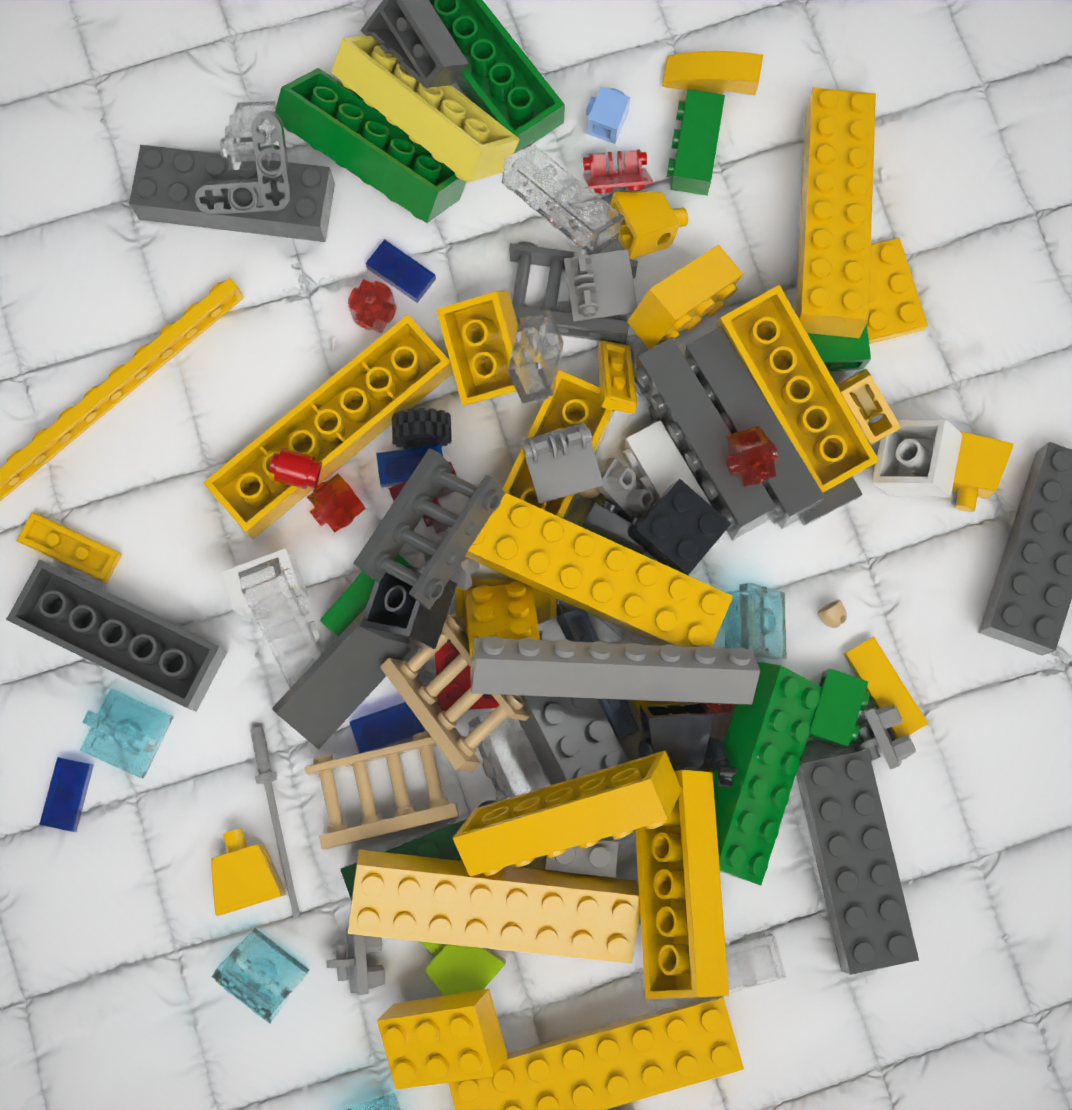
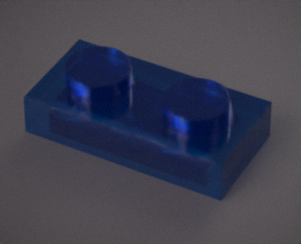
[365,239,436,303]
[376,444,443,488]
[349,702,425,754]
[39,757,94,832]

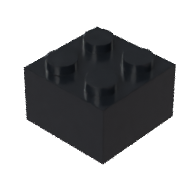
[628,478,731,575]
[360,565,457,649]

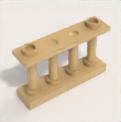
[380,613,530,772]
[305,732,460,849]

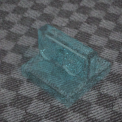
[724,583,787,660]
[80,688,174,779]
[212,928,310,1024]

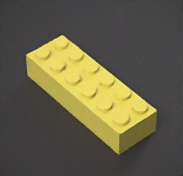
[331,35,520,183]

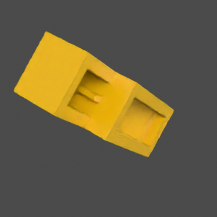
[662,51,763,96]

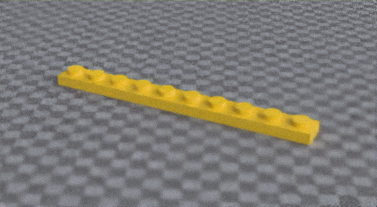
[0,277,244,501]

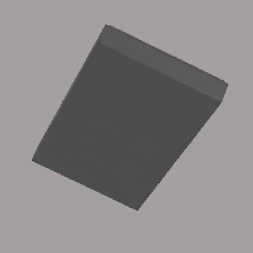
[271,608,411,750]

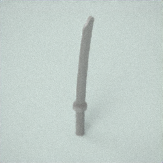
[250,727,300,918]

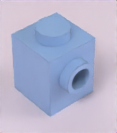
[586,86,630,144]

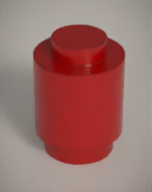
[269,448,322,490]

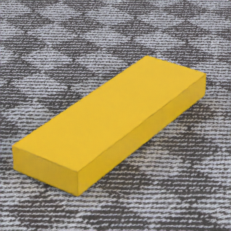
[597,340,637,414]
[16,512,123,584]
[843,636,928,739]

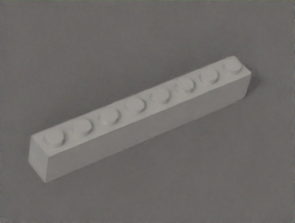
[470,636,760,705]

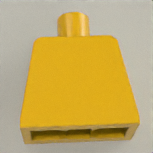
[606,192,688,259]
[838,368,901,444]
[952,431,1014,512]
[211,828,287,916]

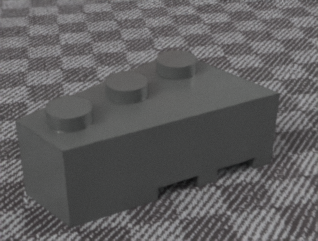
[360,0,469,88]

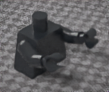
[638,702,737,788]

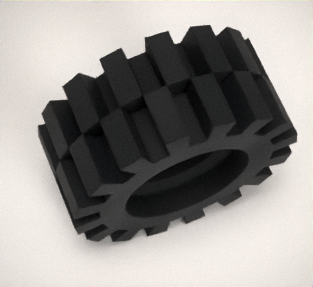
[392,408,452,450]

